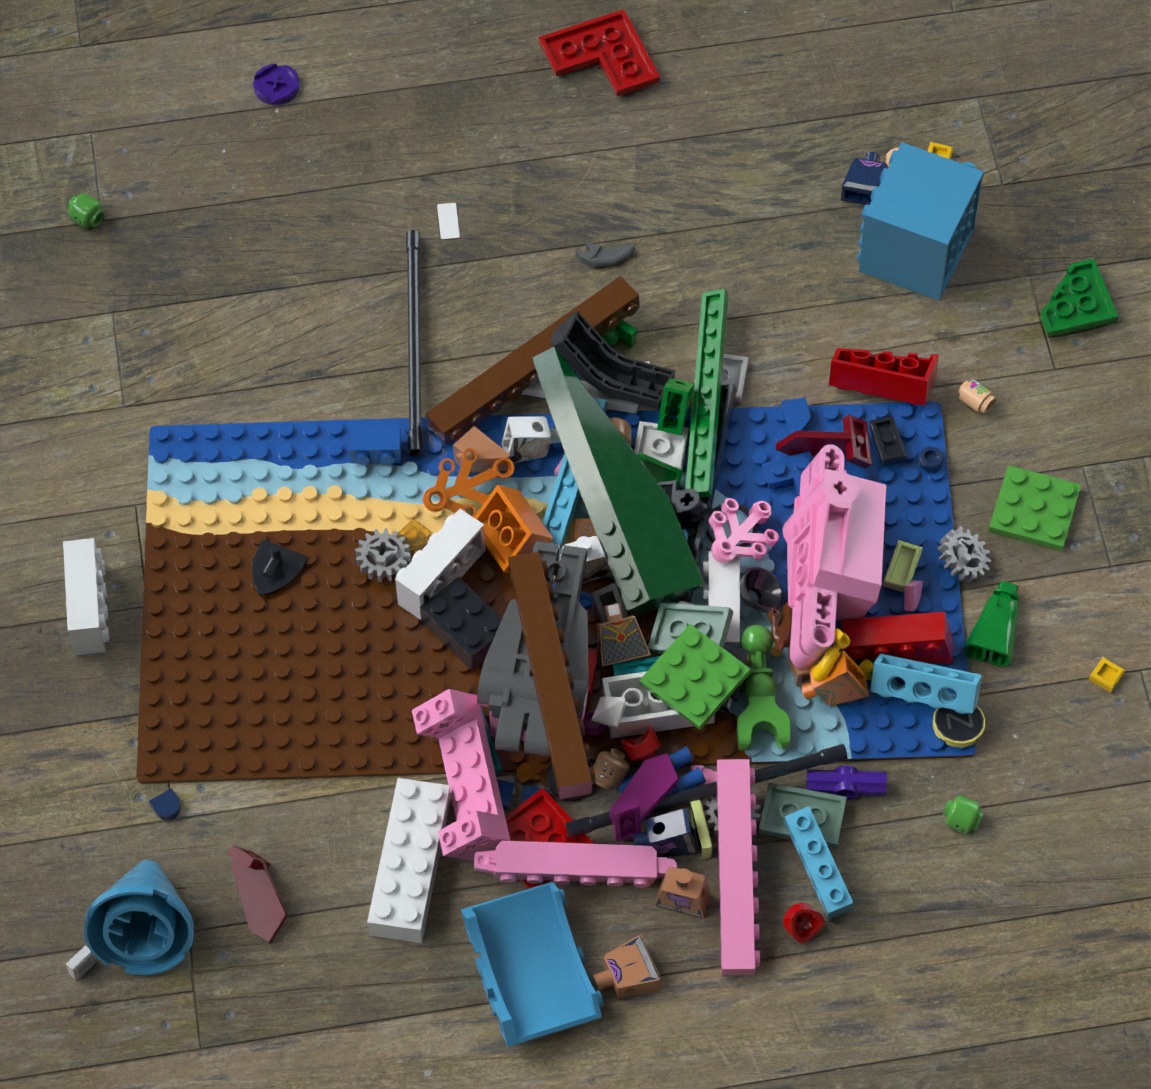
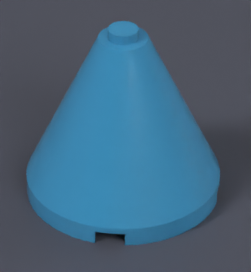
[84,860,194,975]

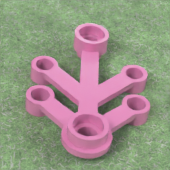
[709,498,779,563]

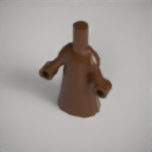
[767,602,793,657]

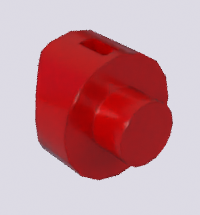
[621,725,661,764]
[783,902,825,944]

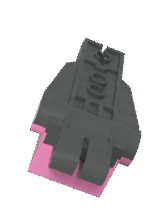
[477,541,589,757]

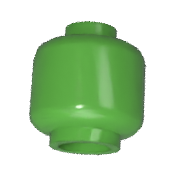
[67,193,104,229]
[942,795,984,834]

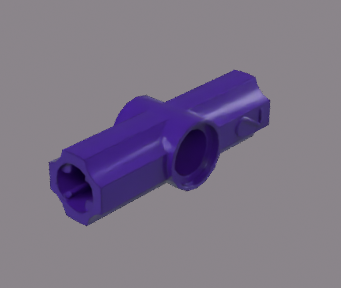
[806,766,887,800]

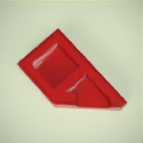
[587,648,598,704]

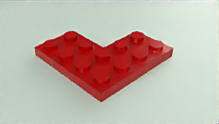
[538,9,660,97]

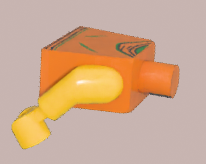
[801,629,874,706]

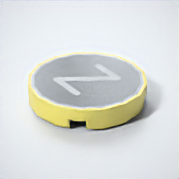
[932,706,985,748]

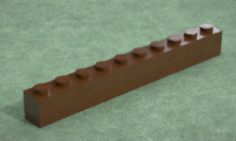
[426,276,640,445]
[508,551,596,799]

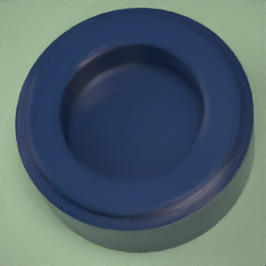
[918,446,944,472]

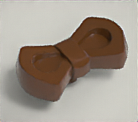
[516,763,549,788]

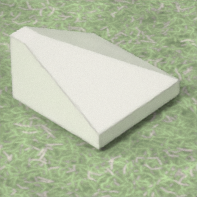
[592,697,626,728]

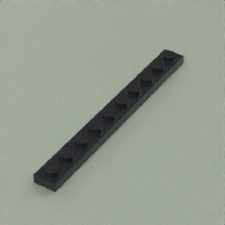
[670,384,737,603]

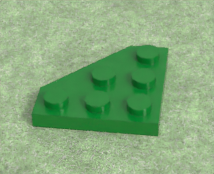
[1040,258,1118,338]

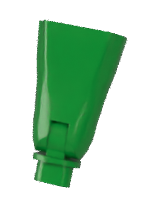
[963,581,1019,668]

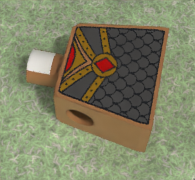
[596,603,650,666]

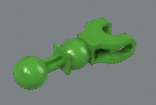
[736,625,790,751]

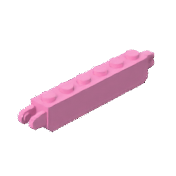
[474,841,678,888]

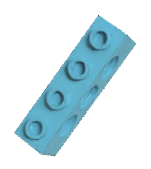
[870,654,982,714]
[785,806,853,920]

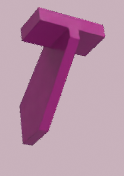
[609,753,678,843]

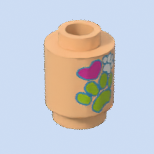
[958,379,996,414]

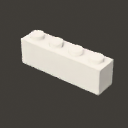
[703,551,740,648]

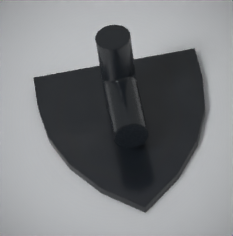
[252,540,308,596]

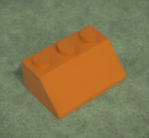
[474,485,554,573]

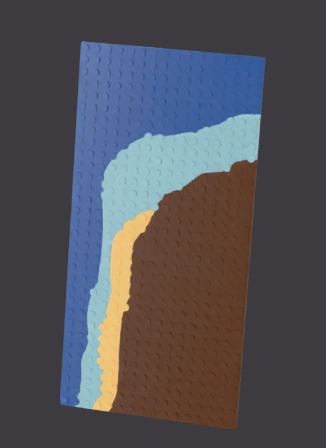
[136,401,976,784]

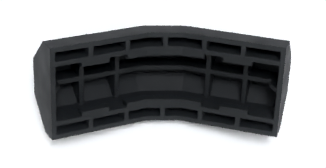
[549,311,675,410]

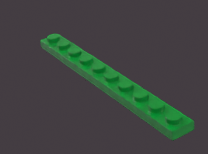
[685,289,729,498]

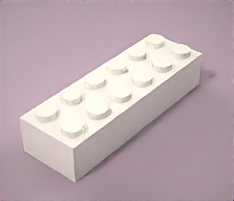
[367,778,451,943]

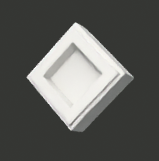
[66,945,95,980]

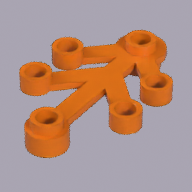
[423,448,514,517]

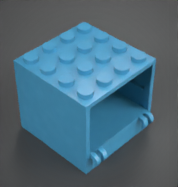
[857,142,984,301]

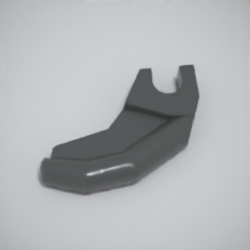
[575,242,635,268]

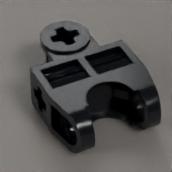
[658,480,708,524]

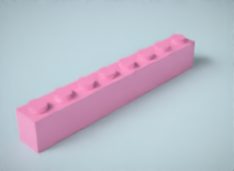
[717,759,760,976]

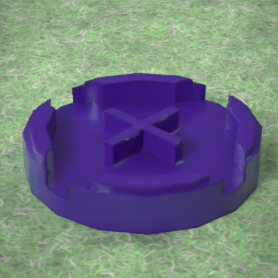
[253,64,299,105]

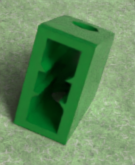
[657,379,695,435]

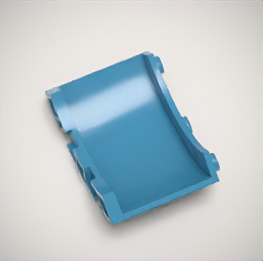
[461,882,604,1047]

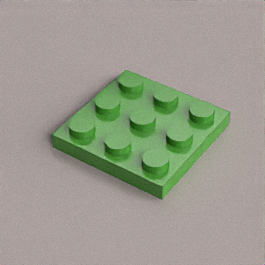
[988,465,1081,552]
[639,624,751,730]

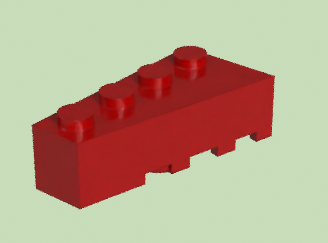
[829,348,939,406]
[842,612,953,664]

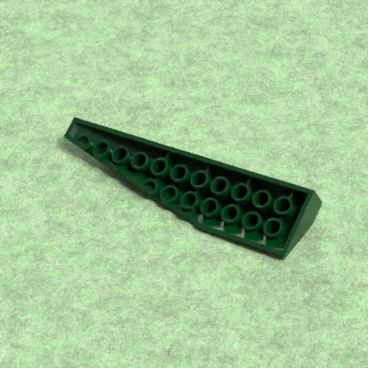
[533,347,705,618]

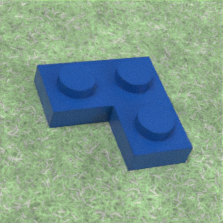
[762,451,813,496]

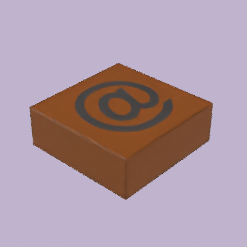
[574,519,597,541]

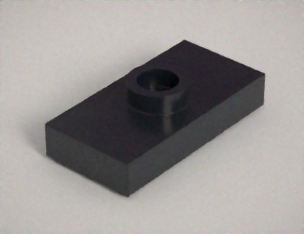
[868,416,907,467]

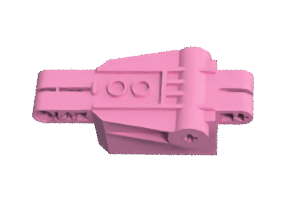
[782,445,886,669]

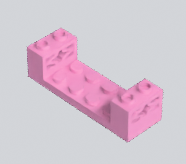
[412,689,510,861]

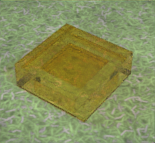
[398,518,432,553]

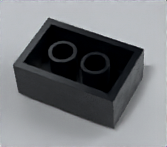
[420,576,502,672]

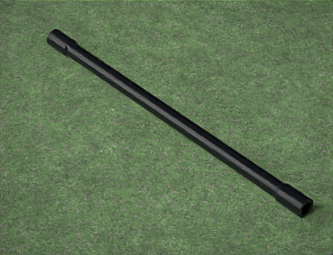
[406,230,423,457]
[565,744,848,838]

